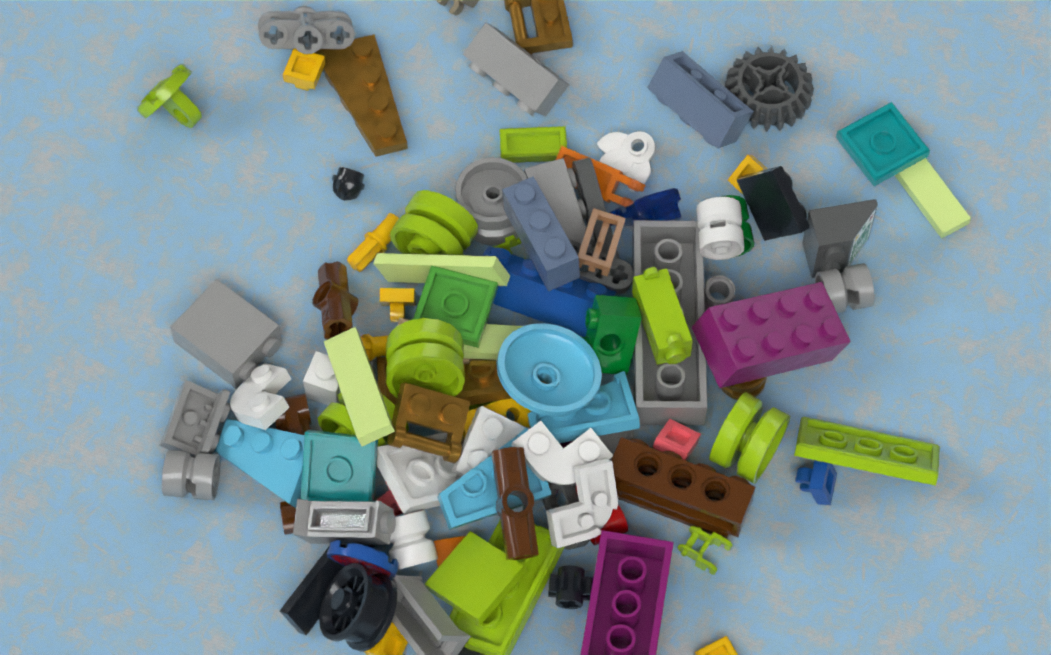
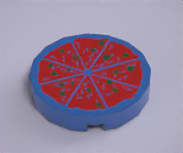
[327,540,400,578]

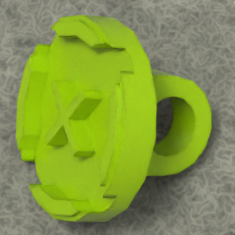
[137,63,202,128]

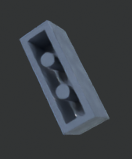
[647,51,754,149]
[502,176,580,291]

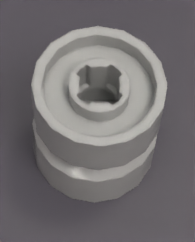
[815,263,875,313]
[162,450,220,501]

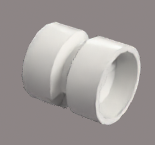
[696,197,744,260]
[389,510,438,570]

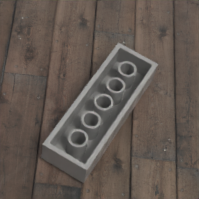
[632,220,707,425]

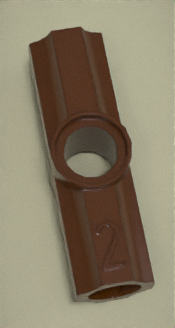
[312,261,359,340]
[491,447,539,561]

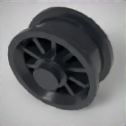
[319,563,397,652]

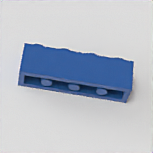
[481,246,616,337]

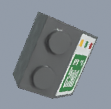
[802,199,878,278]

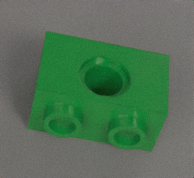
[582,295,642,375]

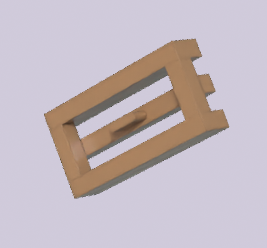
[578,208,626,277]

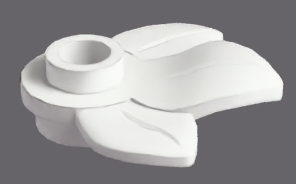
[597,131,656,193]

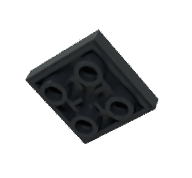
[737,166,810,241]

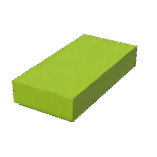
[499,126,567,163]

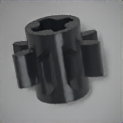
[548,565,592,609]

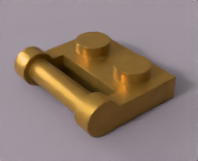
[504,0,573,55]
[388,383,471,464]

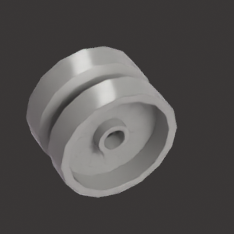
[456,158,527,245]

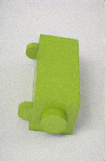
[632,267,693,365]

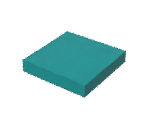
[836,102,930,186]
[300,430,378,502]

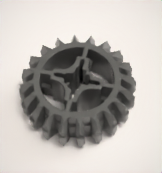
[724,46,814,132]

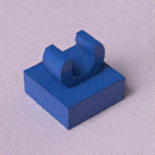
[795,460,837,505]

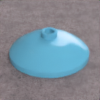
[496,323,602,416]

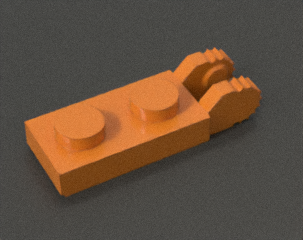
[555,146,646,211]

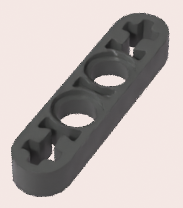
[572,158,624,284]

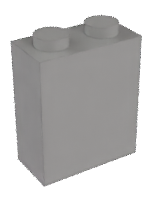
[170,279,282,389]

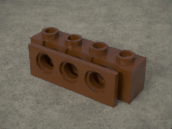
[611,437,756,539]

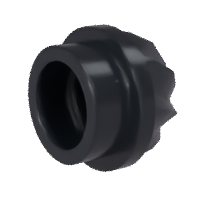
[332,167,365,201]

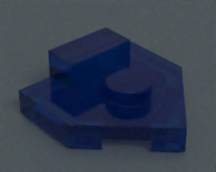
[609,188,682,226]

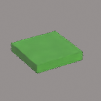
[413,265,498,348]

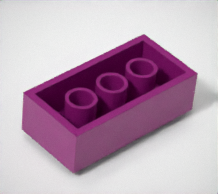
[691,282,851,388]
[580,530,674,655]

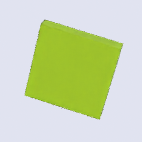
[424,531,527,625]

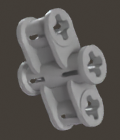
[258,6,355,54]

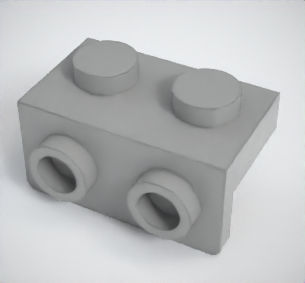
[160,380,231,457]

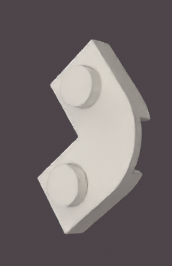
[230,363,291,430]
[511,421,613,486]
[546,458,618,548]

